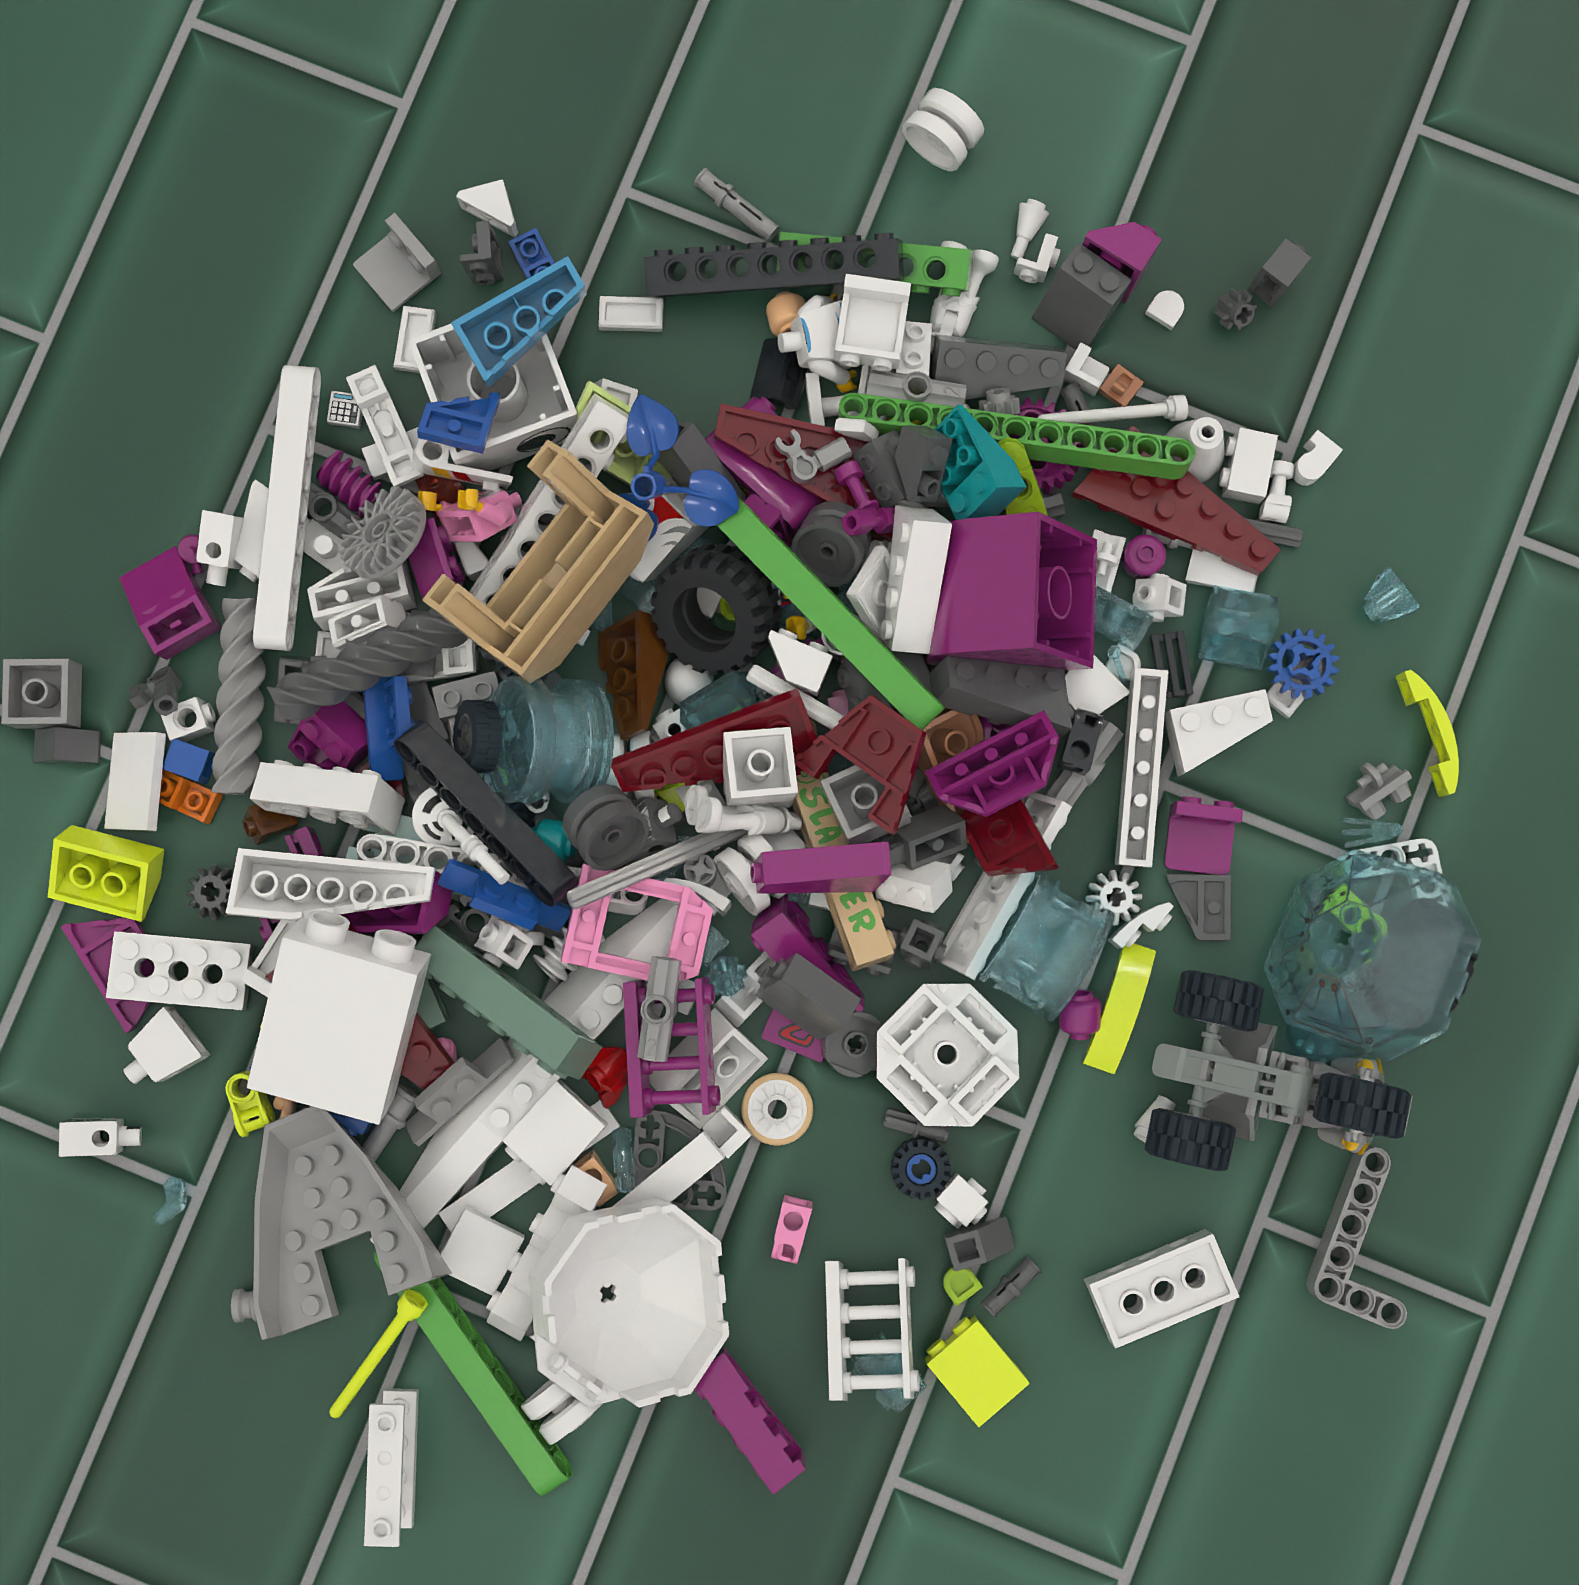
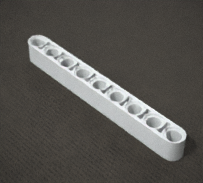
[253,365,321,651]
[357,834,649,915]

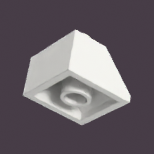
[723,727,798,806]

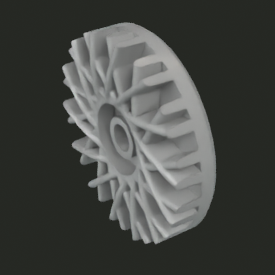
[339,485,426,579]

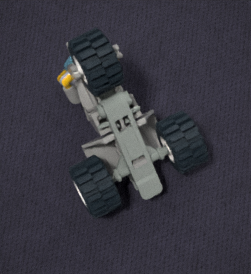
[1144,970,1412,1171]

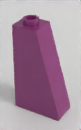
[750,842,892,894]

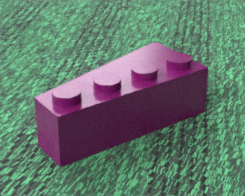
[694,1347,806,1495]

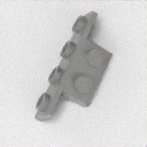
[406,1038,514,1146]

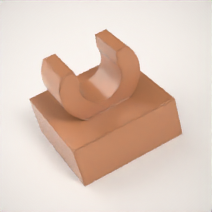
[1098,364,1144,407]

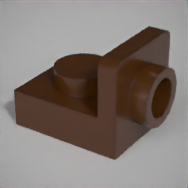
[242,804,298,845]

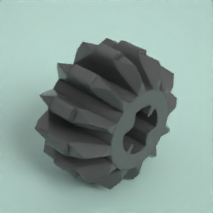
[185,865,233,920]

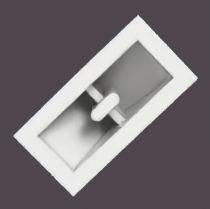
[456,179,518,238]

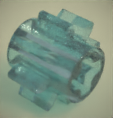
[705,956,748,996]

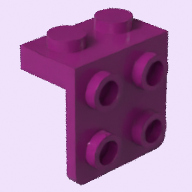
[1164,796,1243,875]

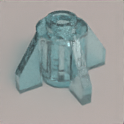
[1362,567,1421,623]

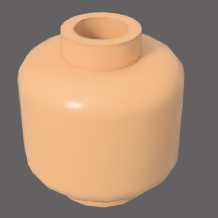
[766,291,806,337]

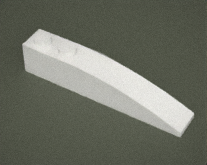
[226,848,436,921]

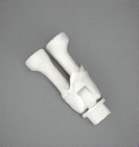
[930,241,999,354]
[685,785,802,835]

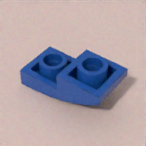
[508,228,555,279]

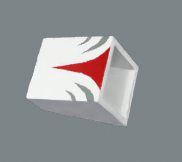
[630,476,710,583]

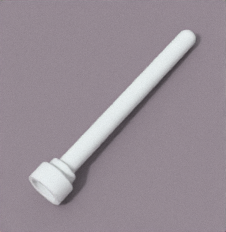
[1038,394,1188,424]

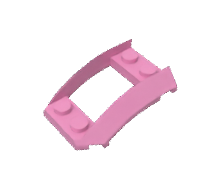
[561,864,713,981]

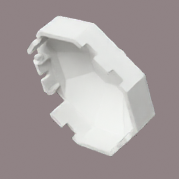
[529,1197,729,1407]

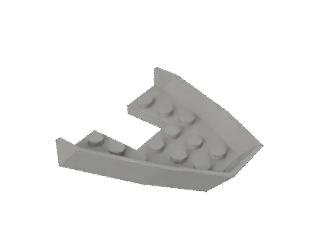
[253,1106,452,1340]

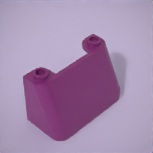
[705,396,824,540]

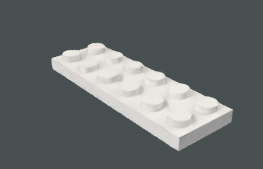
[939,792,1072,980]

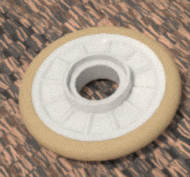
[741,1073,813,1146]

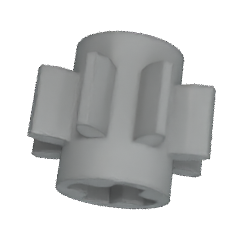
[979,388,1020,415]

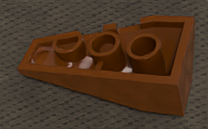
[598,610,669,741]

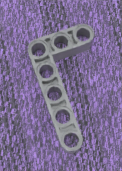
[1306,1145,1407,1329]

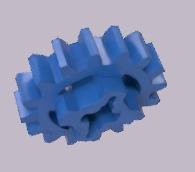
[1266,628,1339,700]

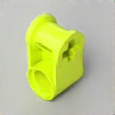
[225,1071,276,1137]

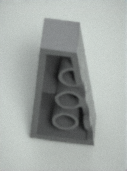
[929,656,1072,739]

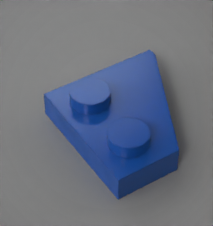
[417,392,500,454]

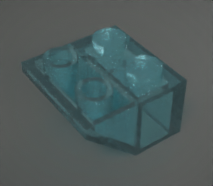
[1198,585,1280,671]
[680,670,756,730]

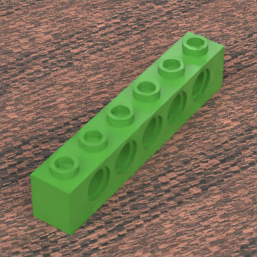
[776,232,974,297]

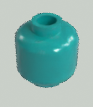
[531,818,578,863]

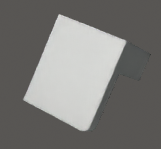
[1063,342,1109,397]
[703,1105,752,1158]

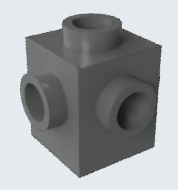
[897,919,947,970]

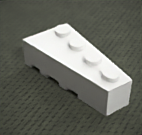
[880,505,952,654]
[250,760,405,836]

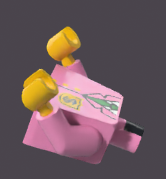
[418,489,522,542]

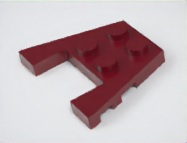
[794,695,927,835]

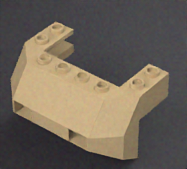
[422,440,654,684]

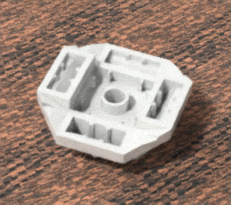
[876,984,1019,1126]

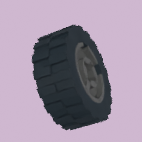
[453,700,502,773]

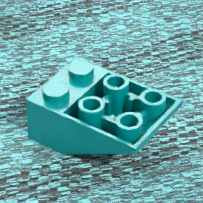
[934,404,1026,520]

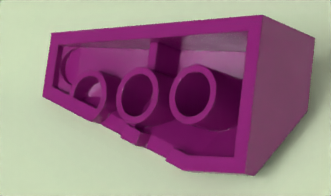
[751,893,864,1012]

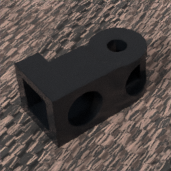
[1057,708,1103,776]

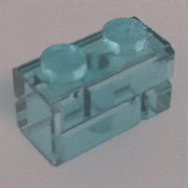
[851,1331,927,1413]

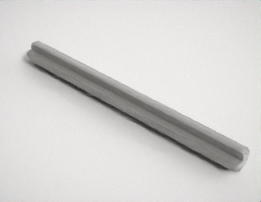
[566,829,748,909]

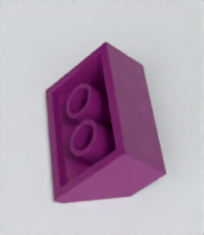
[1082,222,1162,304]
[340,870,453,934]

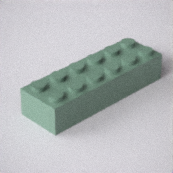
[414,925,602,1080]

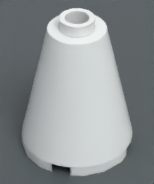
[1166,417,1225,483]

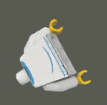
[778,293,857,393]

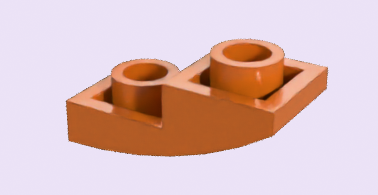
[159,769,223,825]

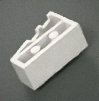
[307,559,417,631]

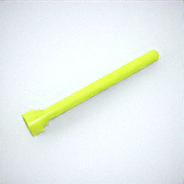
[329,1289,428,1418]

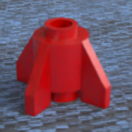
[581,1046,628,1109]

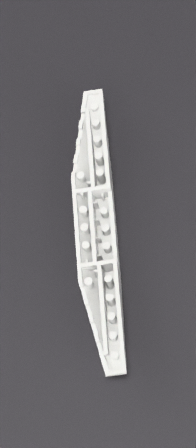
[370,868,731,1244]

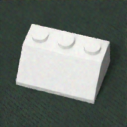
[650,1008,768,1129]

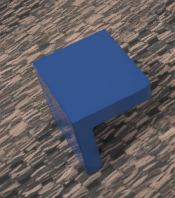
[163,739,215,784]

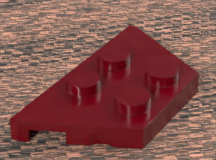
[960,799,1059,876]

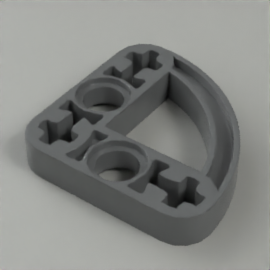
[631,1109,727,1211]

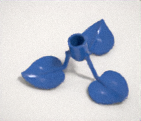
[618,395,739,541]

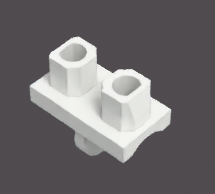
[1092,529,1126,595]

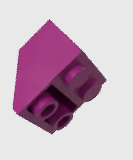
[409,518,466,598]
[287,701,368,772]

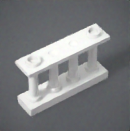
[825,1258,920,1401]
[364,1388,419,1547]

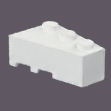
[1164,689,1273,777]

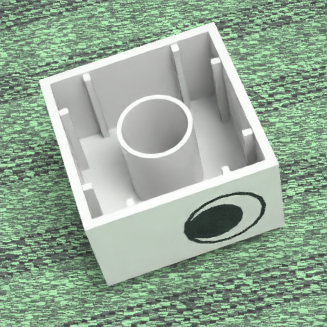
[408,324,578,471]

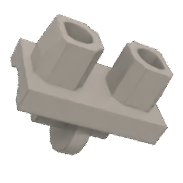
[1346,762,1412,820]

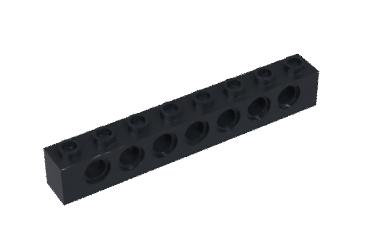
[644,233,904,298]

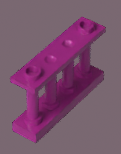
[623,977,721,1118]

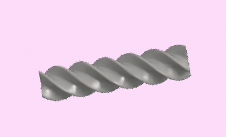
[211,598,266,795]

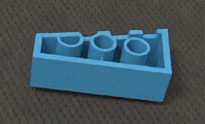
[451,256,587,388]

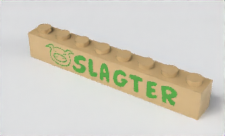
[792,718,896,972]

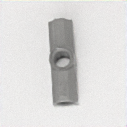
[866,369,967,407]
[1045,719,1124,807]
[637,956,682,1062]

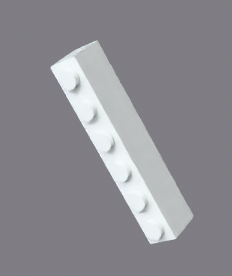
[1115,668,1168,868]

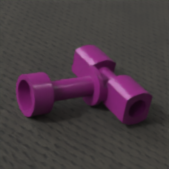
[834,461,895,536]

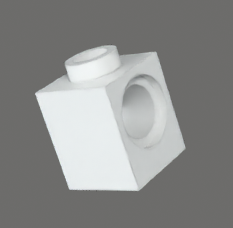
[161,697,216,742]

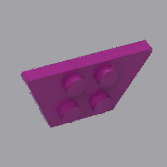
[61,918,155,1033]

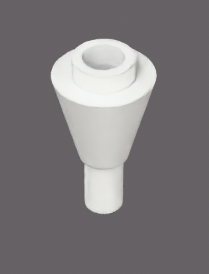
[1010,199,1049,260]

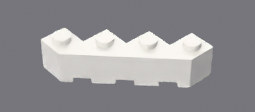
[486,1165,607,1342]

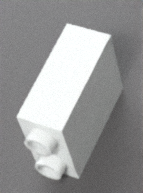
[247,911,431,1125]

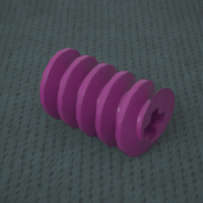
[316,450,383,519]

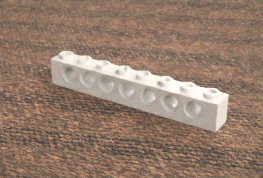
[469,393,629,606]

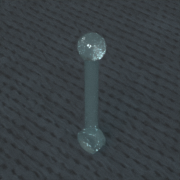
[1107,645,1129,707]

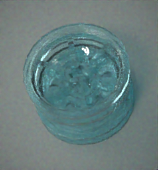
[489,676,614,803]

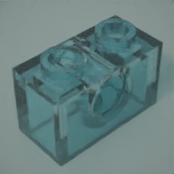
[1094,586,1154,651]

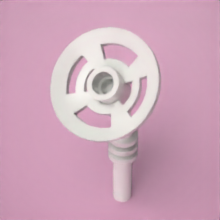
[412,787,510,884]

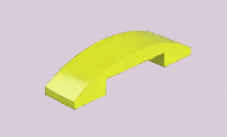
[1395,670,1459,797]
[1083,943,1156,1074]

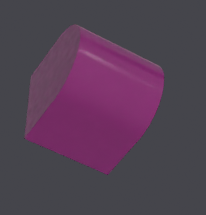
[926,512,1097,670]

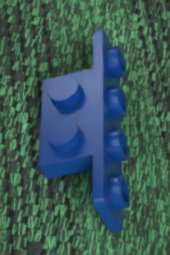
[363,676,415,781]
[438,859,572,932]

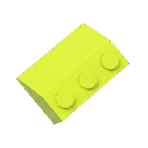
[48,825,165,922]

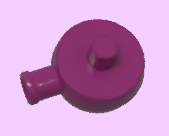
[178,534,203,574]

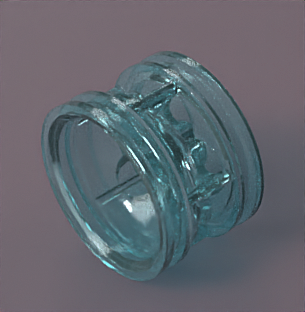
[977,871,1115,1022]

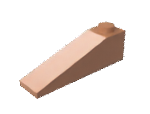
[917,707,984,843]

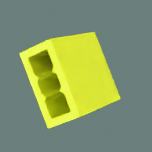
[925,1315,1030,1427]

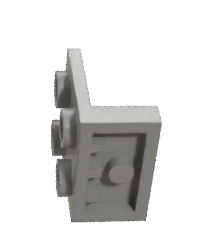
[353,213,442,312]

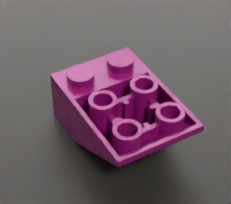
[119,546,222,660]

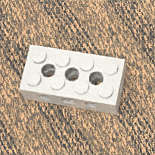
[106,931,254,1010]
[1084,1229,1239,1349]

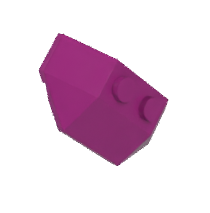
[925,710,1059,817]

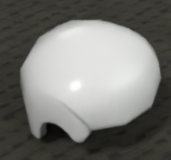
[664,657,714,707]

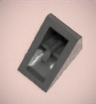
[33,727,101,764]

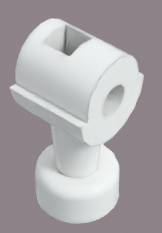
[1259,460,1295,523]

